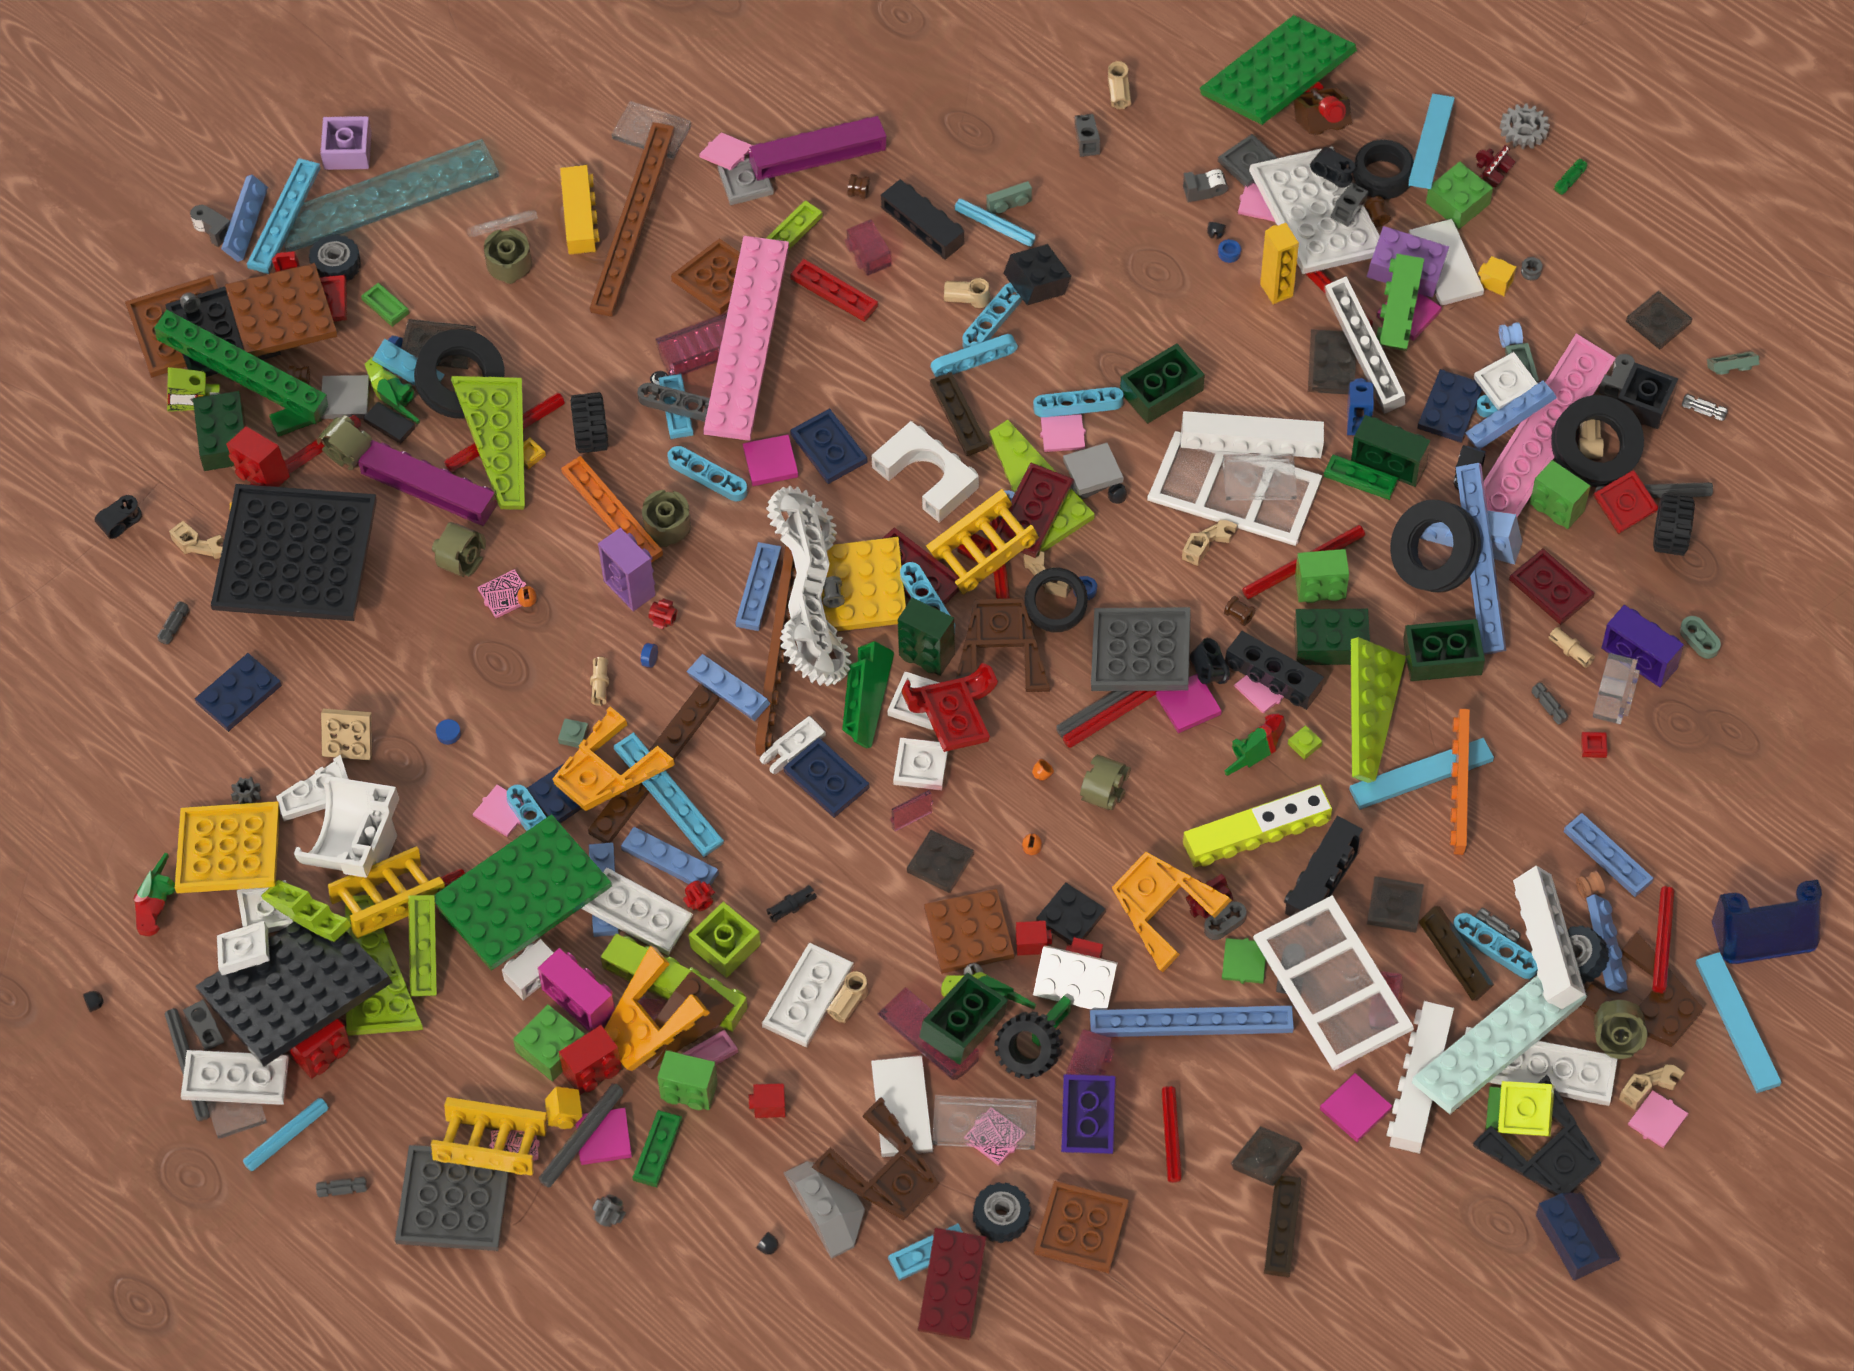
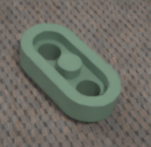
[1680,616,1721,659]

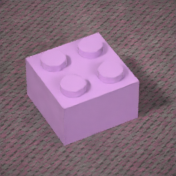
[321,116,371,170]

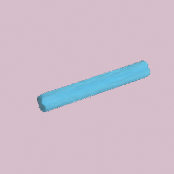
[955,199,1036,247]
[243,1098,328,1171]

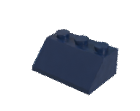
[1536,1193,1620,1281]

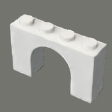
[872,421,979,523]

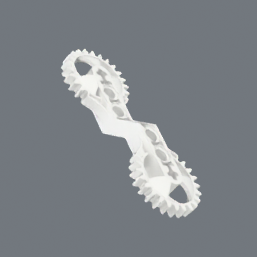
[766,486,852,686]

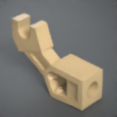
[1182,520,1237,566]
[169,521,223,559]
[1023,551,1071,598]
[1619,1065,1685,1110]

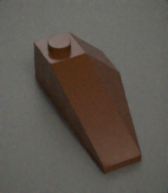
[644,971,735,1069]

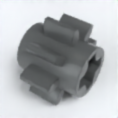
[231,777,261,804]
[592,1195,626,1227]

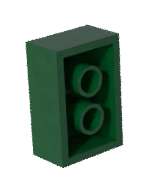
[1120,343,1205,424]
[193,391,246,471]
[1351,415,1431,487]
[898,597,955,676]
[1294,608,1370,665]
[1403,619,1485,681]
[919,972,1008,1065]

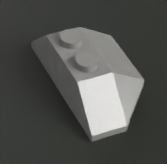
[784,1161,865,1259]

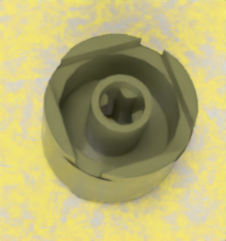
[484,229,532,284]
[317,415,372,470]
[642,490,691,547]
[432,522,486,577]
[1080,754,1131,810]
[1594,1000,1647,1059]

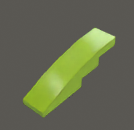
[261,880,351,942]

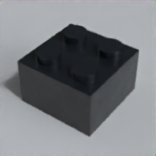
[1003,244,1072,305]
[1617,362,1678,429]

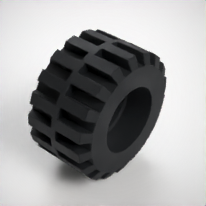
[570,392,609,453]
[1653,493,1695,556]
[994,1011,1063,1079]

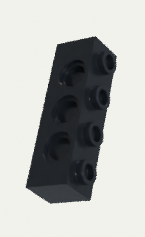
[1225,631,1324,710]

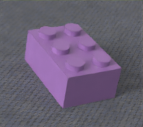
[1367,226,1449,298]
[598,527,655,611]

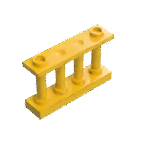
[926,489,1039,595]
[328,846,445,938]
[431,1097,547,1176]

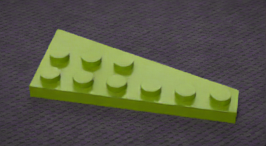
[451,376,525,510]
[989,420,1095,556]
[1351,637,1406,783]
[345,895,423,1036]

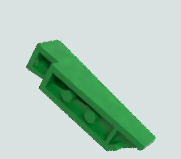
[842,641,894,748]

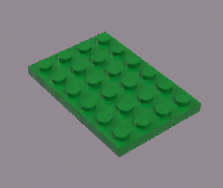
[1200,15,1357,125]
[435,814,612,971]

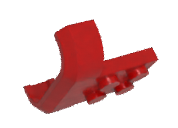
[272,251,347,322]
[902,663,998,752]

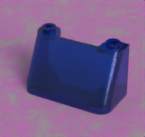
[1711,879,1822,964]

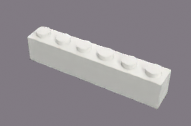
[1325,277,1405,414]
[1181,411,1324,458]
[1513,865,1586,1009]
[1387,1001,1454,1154]

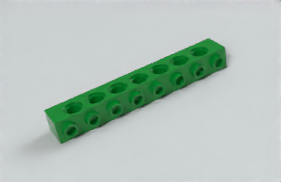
[154,310,328,424]

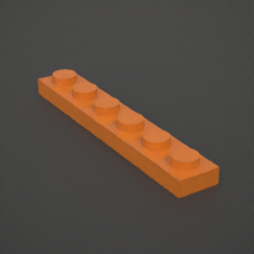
[561,456,663,563]
[1450,709,1470,855]

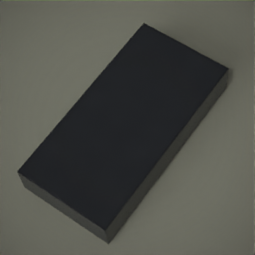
[363,402,415,444]

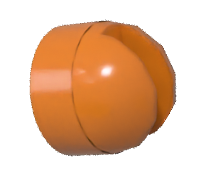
[517,586,537,607]
[1032,759,1054,781]
[1022,833,1042,855]

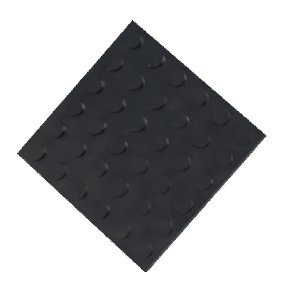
[211,484,377,621]
[195,922,392,1067]

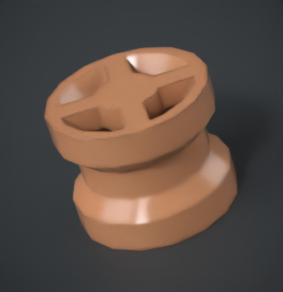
[1576,871,1605,901]

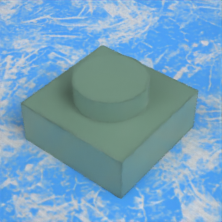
[558,718,589,748]

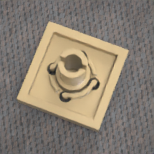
[321,709,372,760]

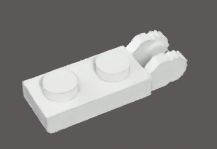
[759,716,826,775]

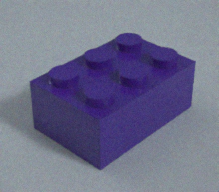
[1601,605,1684,688]
[1061,1074,1116,1154]

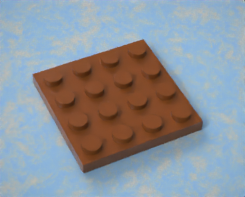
[225,263,337,357]
[125,274,218,378]

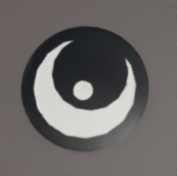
[650,371,668,385]

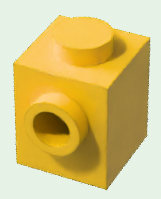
[1478,256,1516,296]
[545,1086,582,1129]

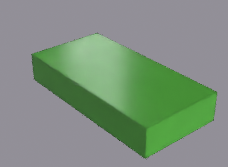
[361,282,409,327]

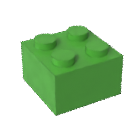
[1426,162,1493,229]
[1530,460,1590,529]
[1295,549,1349,603]
[513,1005,585,1082]
[657,1050,718,1110]

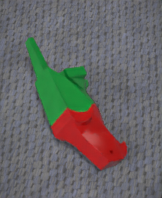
[1224,714,1286,776]
[133,853,175,937]

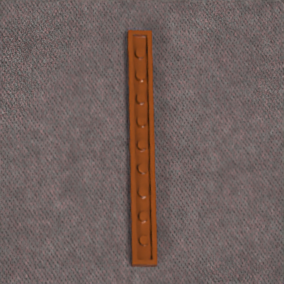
[590,122,675,317]
[755,546,797,756]

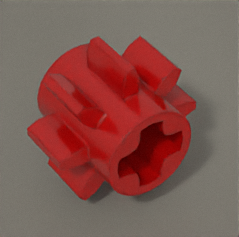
[648,598,678,630]
[683,880,715,911]

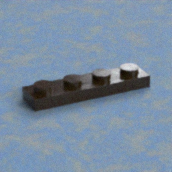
[930,372,988,456]
[1418,906,1494,1000]
[1264,1175,1301,1277]

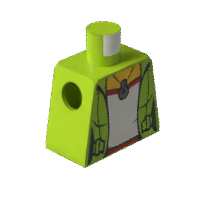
[167,367,220,411]

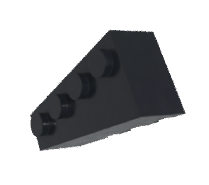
[1284,816,1363,927]

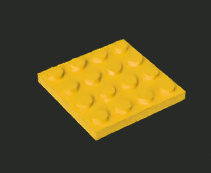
[821,537,906,632]
[175,802,280,893]

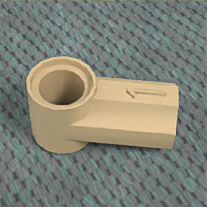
[1108,61,1131,109]
[944,278,991,308]
[1578,420,1604,459]
[827,971,868,1023]

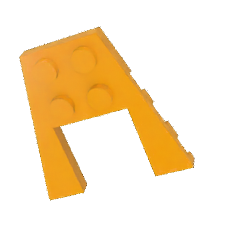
[553,707,675,811]
[1112,852,1232,972]
[604,946,710,1071]

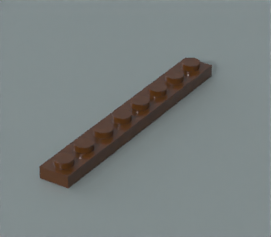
[588,685,719,843]

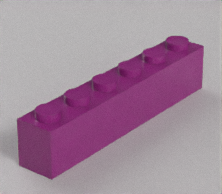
[749,116,887,181]
[358,440,497,526]

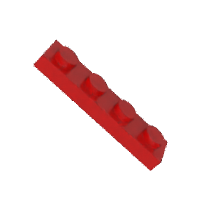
[790,259,878,322]

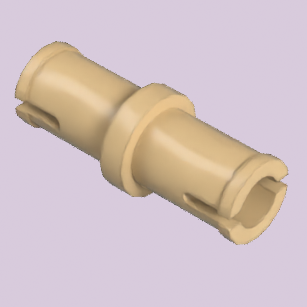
[1549,627,1595,668]
[590,657,609,706]

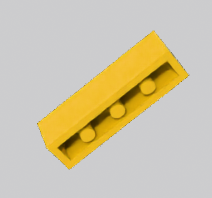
[560,165,599,254]
[1260,222,1299,304]

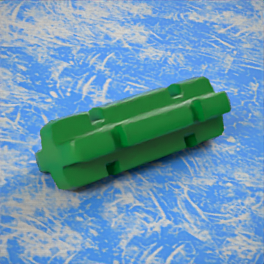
[1554,159,1588,195]

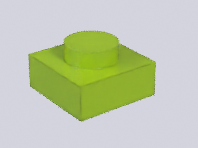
[1288,725,1323,760]

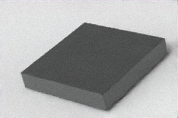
[1218,134,1278,187]

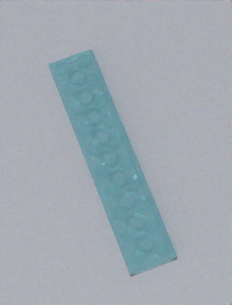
[283,139,499,252]

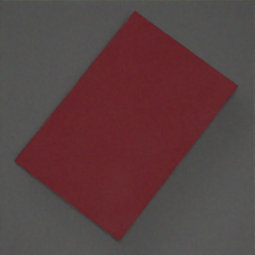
[1509,549,1595,625]

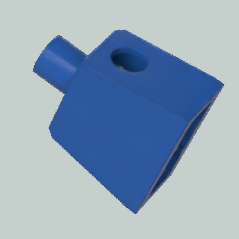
[1347,378,1374,435]

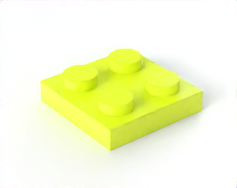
[1498,1081,1554,1137]

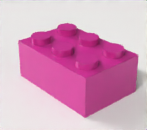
[538,948,615,1032]

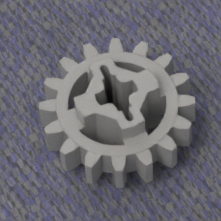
[1500,104,1550,149]

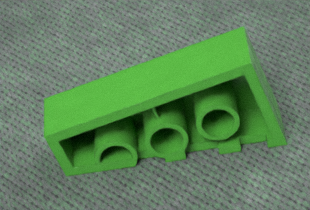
[1376,254,1424,351]

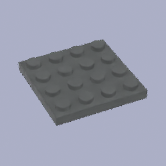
[1091,607,1191,691]
[395,1145,509,1251]

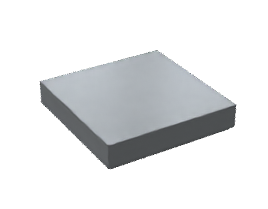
[718,158,774,206]
[321,375,370,419]
[1063,443,1124,495]

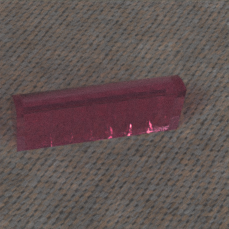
[656,313,728,376]
[877,987,979,1080]

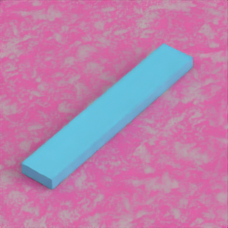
[1409,94,1455,189]
[247,158,321,274]
[614,732,724,857]
[1349,738,1494,810]
[1696,952,1781,1093]

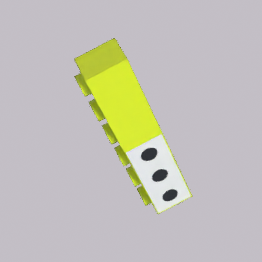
[1183,785,1332,868]

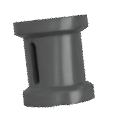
[823,576,845,608]

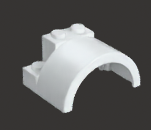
[294,776,400,878]

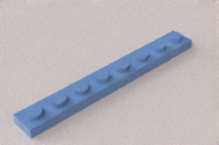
[1456,463,1507,655]
[1090,1006,1293,1037]

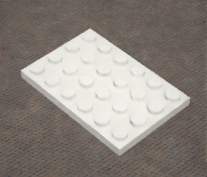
[1249,147,1380,274]

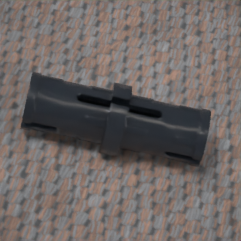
[766,885,817,923]

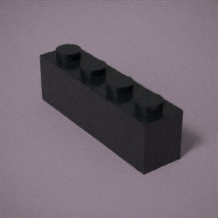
[881,179,964,260]

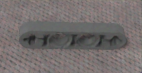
[637,383,710,422]

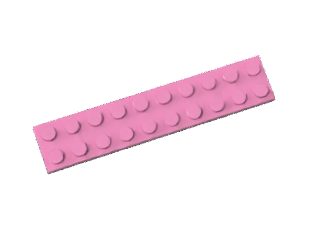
[704,236,789,441]
[1484,334,1616,517]

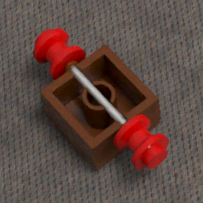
[1293,82,1352,135]

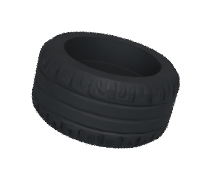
[1353,139,1414,200]
[1025,568,1088,633]

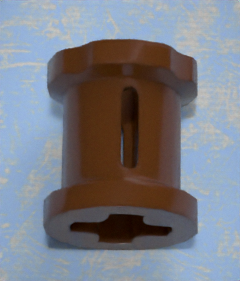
[1364,197,1391,227]
[1224,596,1256,626]

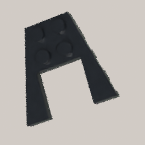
[1473,1075,1601,1195]

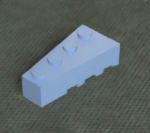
[1420,510,1522,565]

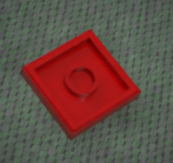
[1593,470,1658,534]

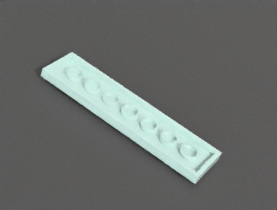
[1412,975,1587,1114]

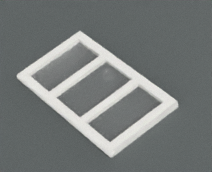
[1147,431,1322,546]
[1253,896,1414,1070]

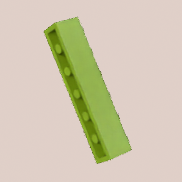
[601,934,748,1032]

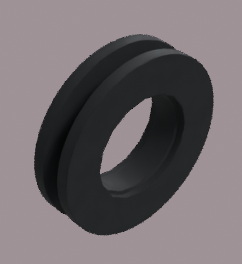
[414,329,505,419]
[1551,395,1644,487]
[1390,500,1481,593]

